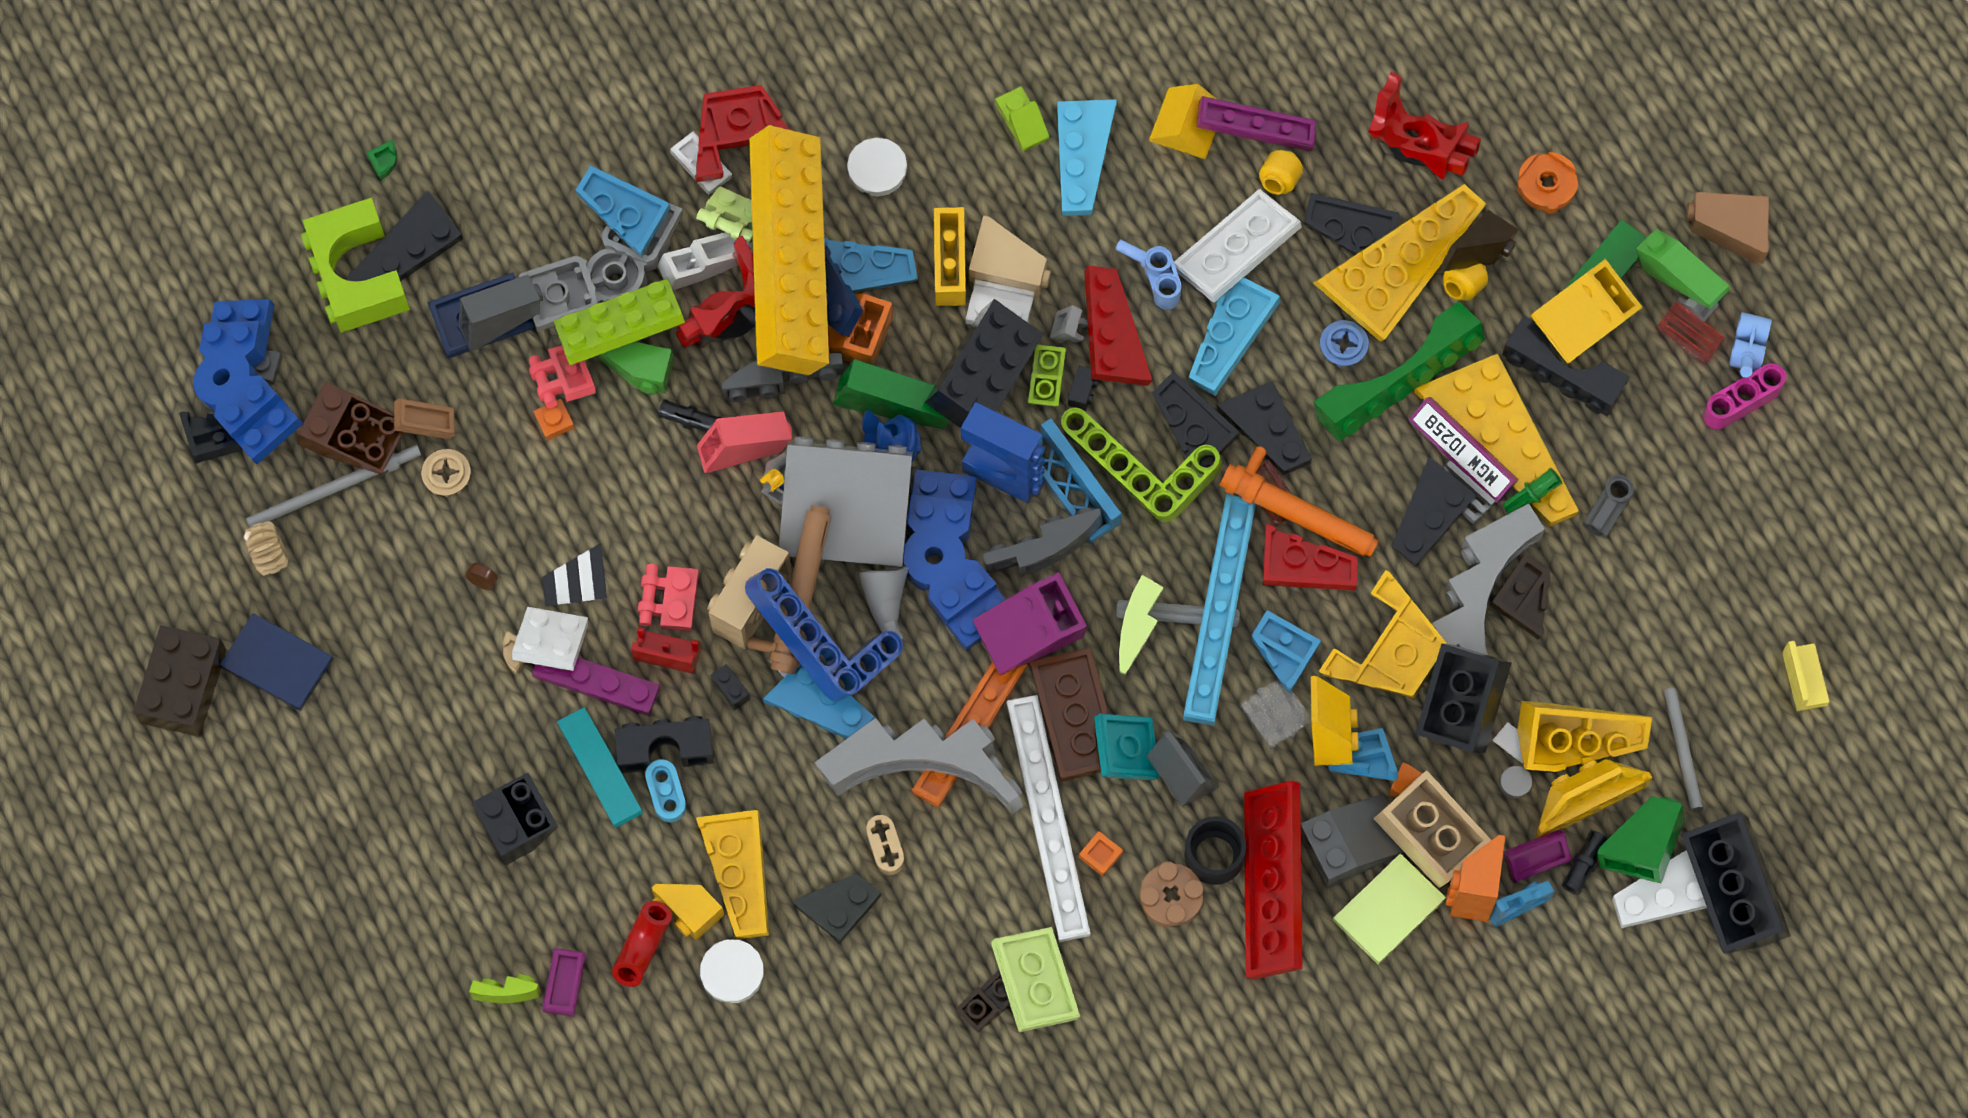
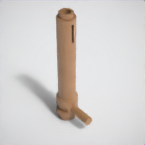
[747,505,831,675]

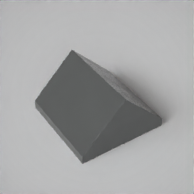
[1146,730,1219,807]

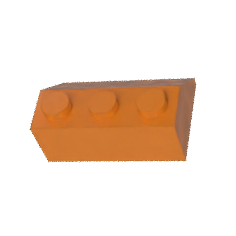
[1445,835,1505,922]

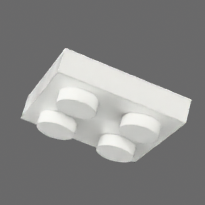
[512,607,588,671]

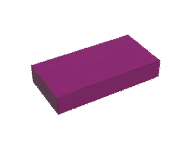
[1503,829,1572,883]
[542,948,586,1017]

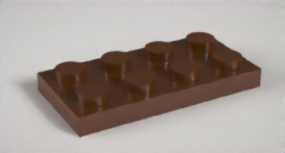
[1030,647,1109,782]

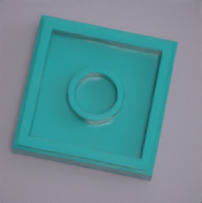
[1094,714,1160,780]

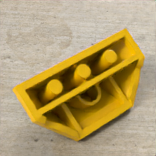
[1535,759,1652,838]

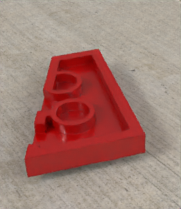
[1263,524,1358,591]

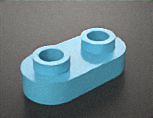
[645,759,686,822]

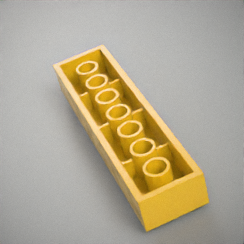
[749,125,829,375]

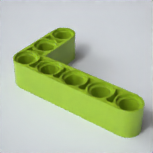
[1061,407,1223,523]

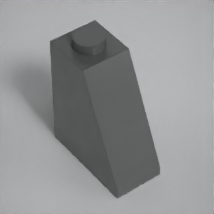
[459,274,543,352]

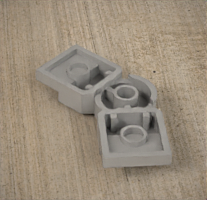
[518,203,684,332]

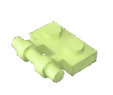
[696,186,753,243]

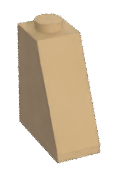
[969,216,1051,298]

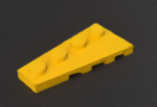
[696,810,769,939]

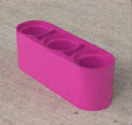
[1703,364,1786,429]

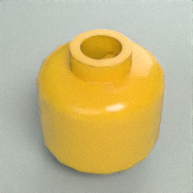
[1259,150,1303,195]
[1443,264,1488,301]

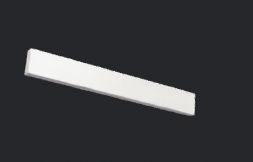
[1007,695,1090,942]

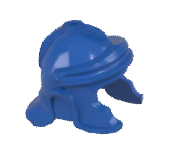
[862,409,921,462]

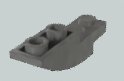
[721,352,844,402]
[983,508,1103,576]

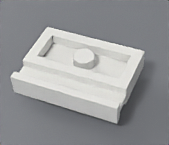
[966,279,1034,325]

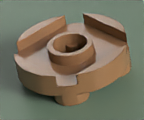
[1140,862,1203,927]

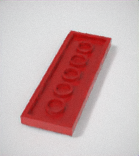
[1244,780,1303,980]

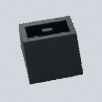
[472,773,558,866]

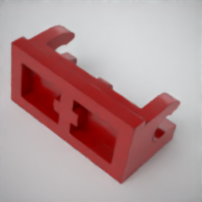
[631,627,702,674]

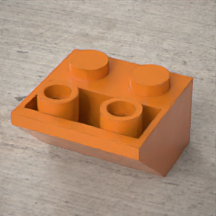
[828,293,893,365]

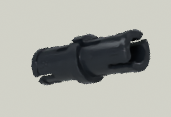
[658,399,722,432]
[1561,830,1608,895]

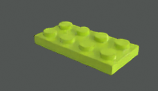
[553,278,685,365]

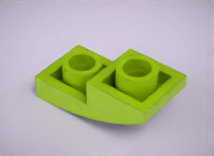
[1028,345,1066,407]
[469,974,541,1003]

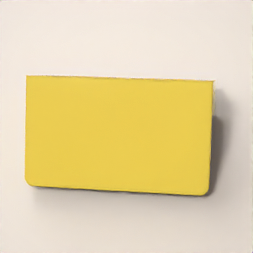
[1782,641,1829,711]

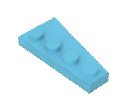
[1057,99,1117,216]
[1189,277,1281,396]

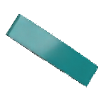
[557,707,643,828]

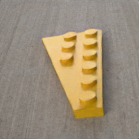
[1313,184,1486,342]
[1414,353,1579,527]

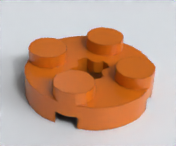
[1517,152,1578,214]

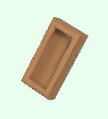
[394,398,455,440]

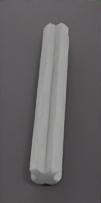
[1116,600,1240,627]

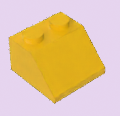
[1311,676,1359,766]

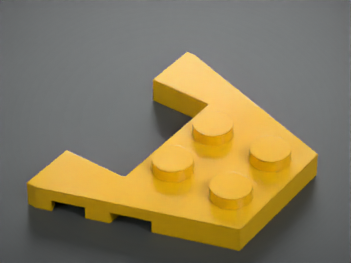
[1319,570,1447,698]

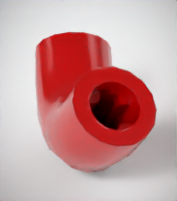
[612,901,672,987]

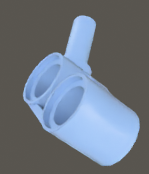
[1115,239,1181,310]
[1729,312,1772,378]

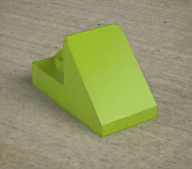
[995,86,1049,152]

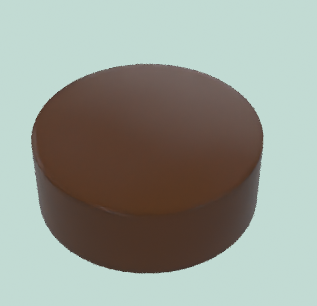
[465,563,498,590]

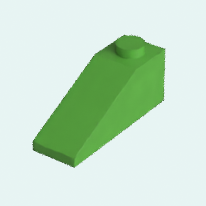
[1636,229,1730,309]
[595,342,674,395]

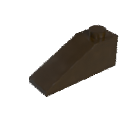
[1440,210,1519,271]

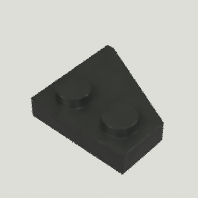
[793,873,881,943]

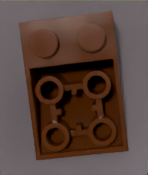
[298,381,403,475]

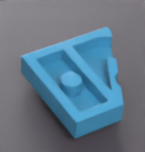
[1251,610,1321,693]
[1327,728,1398,781]
[1490,881,1555,928]

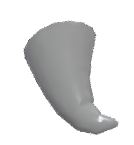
[859,566,909,639]

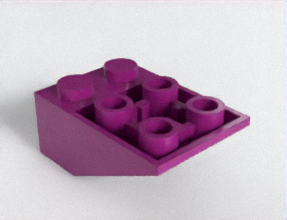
[972,572,1087,676]

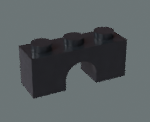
[615,716,714,774]

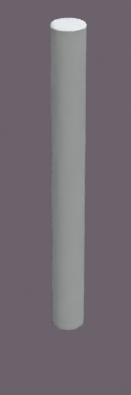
[1664,688,1703,811]

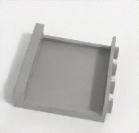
[779,436,913,567]

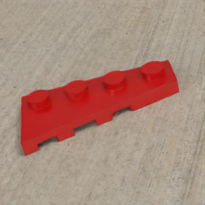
[1084,265,1153,386]

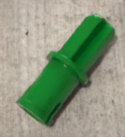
[1503,468,1563,514]

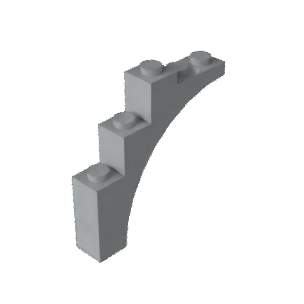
[1432,504,1545,655]
[815,718,1023,814]

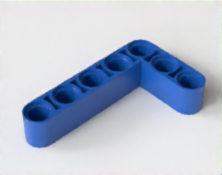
[745,568,903,701]

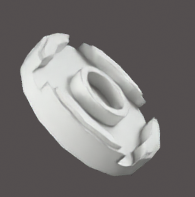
[847,138,907,197]
[700,940,764,1003]

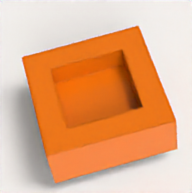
[533,399,575,441]
[1079,831,1123,877]

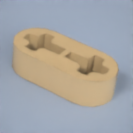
[866,815,904,876]

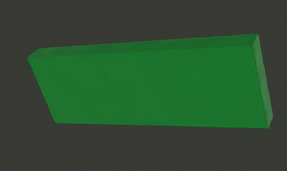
[1561,220,1647,292]

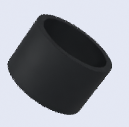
[1184,816,1246,885]

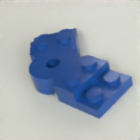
[193,299,303,464]
[903,469,1006,651]

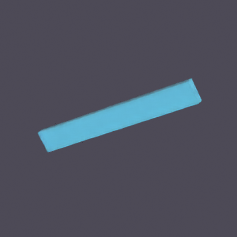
[1183,494,1256,726]

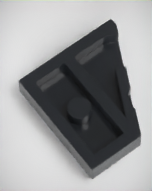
[179,411,243,464]

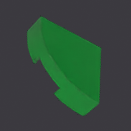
[366,139,397,181]

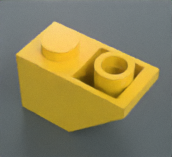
[651,884,724,941]

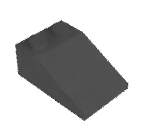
[1301,794,1405,890]

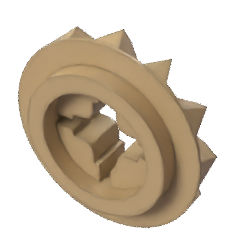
[421,449,471,498]

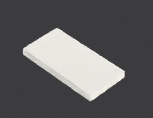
[1174,189,1302,303]

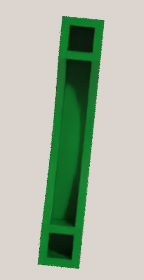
[1313,301,1485,442]

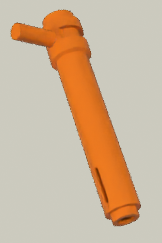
[1219,446,1379,557]

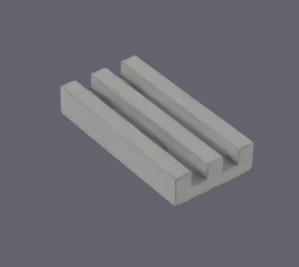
[1444,460,1495,525]

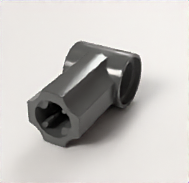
[1583,475,1634,539]

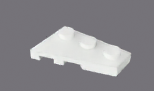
[1612,850,1707,928]

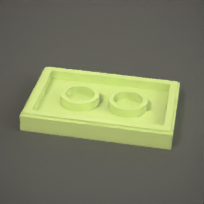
[1333,853,1446,965]
[991,927,1080,1032]

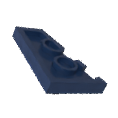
[825,245,863,337]

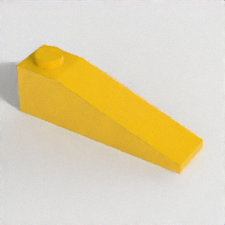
[1517,701,1652,772]

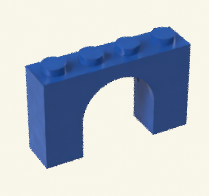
[961,402,1045,503]

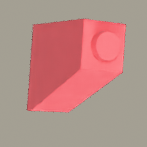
[697,411,792,473]

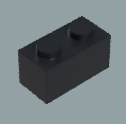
[1068,365,1099,411]
[710,664,750,711]

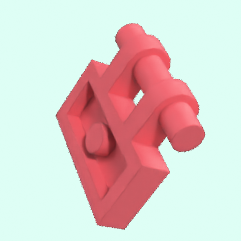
[529,345,596,409]
[637,564,699,632]

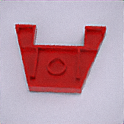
[695,85,793,183]

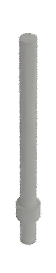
[246,444,422,528]

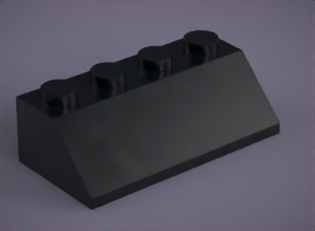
[1681,812,1791,954]

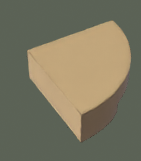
[503,631,526,675]

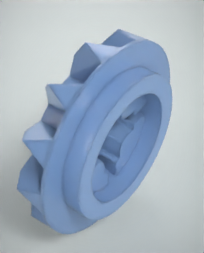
[1320,320,1369,367]

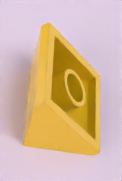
[1149,84,1217,159]

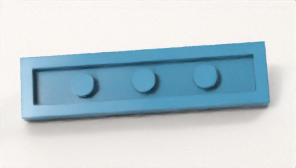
[1040,418,1122,544]

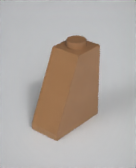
[1686,192,1769,264]

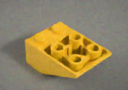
[1530,259,1642,364]

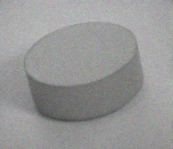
[1500,766,1532,799]

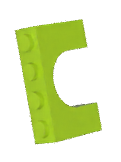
[300,197,410,333]

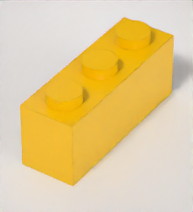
[934,207,966,306]

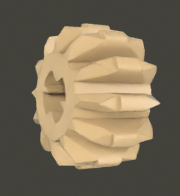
[244,521,288,576]

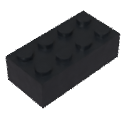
[925,299,1044,428]

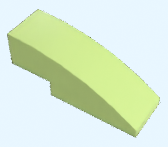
[1119,575,1163,676]

